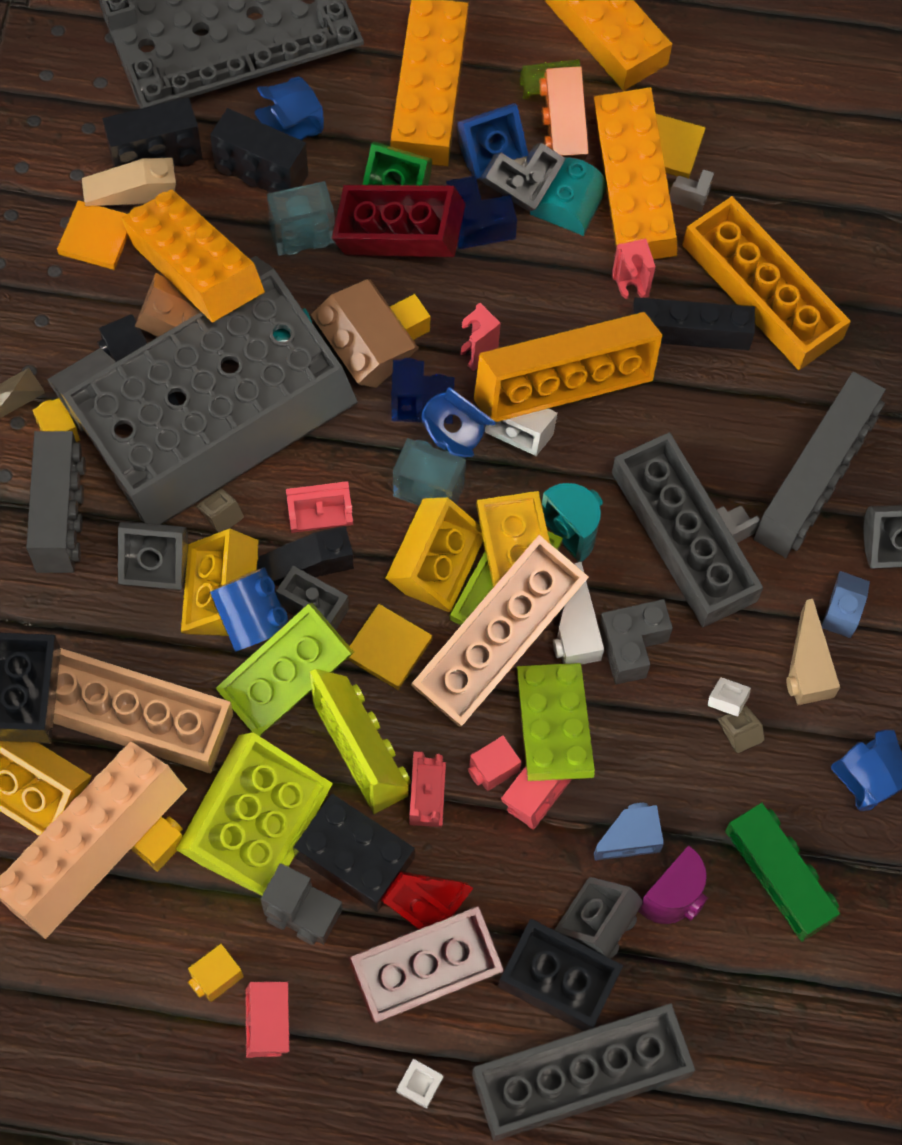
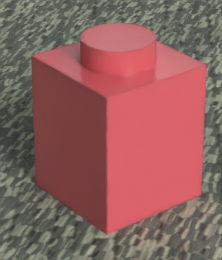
[468,735,521,792]

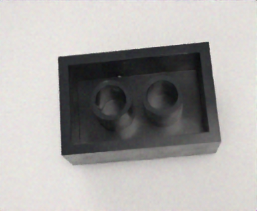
[102,97,203,168]
[210,108,308,202]
[0,633,61,743]
[293,794,415,912]
[498,919,623,1031]

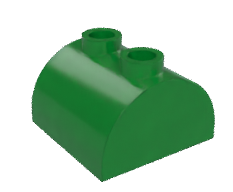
[362,141,432,185]

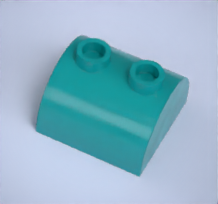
[530,157,607,236]
[542,483,603,562]

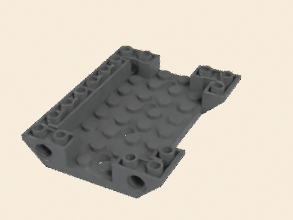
[99,0,364,109]
[47,256,358,525]

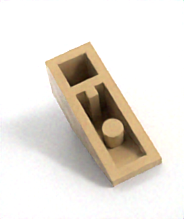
[82,158,176,206]
[786,599,840,706]

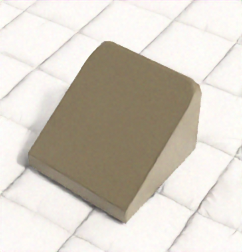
[197,489,244,533]
[718,706,765,753]

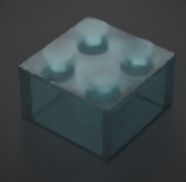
[267,181,335,256]
[393,438,466,506]

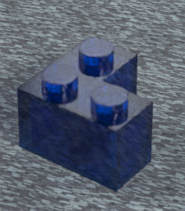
[446,176,517,250]
[391,358,455,424]

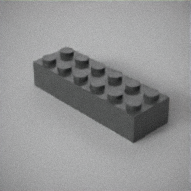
[754,371,886,558]
[612,432,764,628]
[472,1004,695,1141]

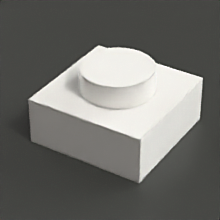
[708,677,751,716]
[396,1059,444,1109]

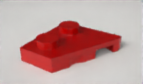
[381,872,474,929]

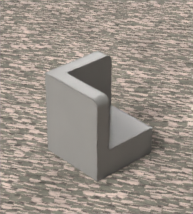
[670,169,714,212]
[717,506,761,543]

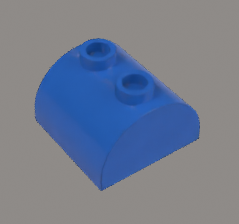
[456,103,528,179]
[210,567,288,652]

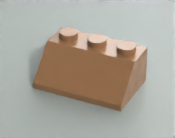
[135,273,201,337]
[311,279,419,388]

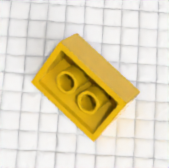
[385,497,483,612]
[181,528,259,636]
[0,741,92,836]

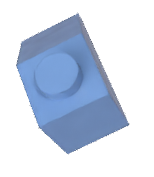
[821,571,870,638]
[594,803,664,861]

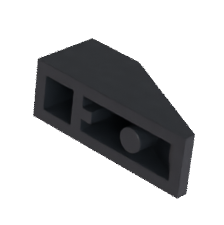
[256,526,354,586]

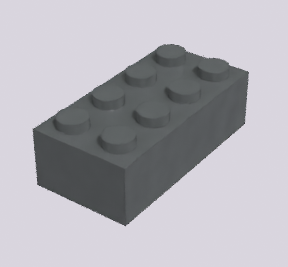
[26,431,86,573]

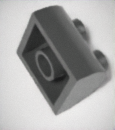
[864,505,902,568]
[118,521,188,590]
[555,877,643,958]

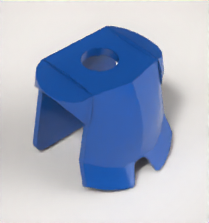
[255,77,324,140]
[421,387,497,457]
[831,729,902,811]

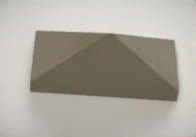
[0,368,45,418]

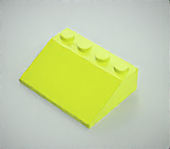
[310,669,411,814]
[176,732,333,896]

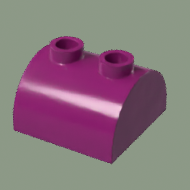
[638,845,708,924]

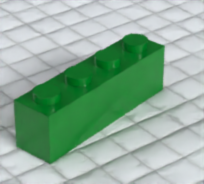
[725,803,840,942]

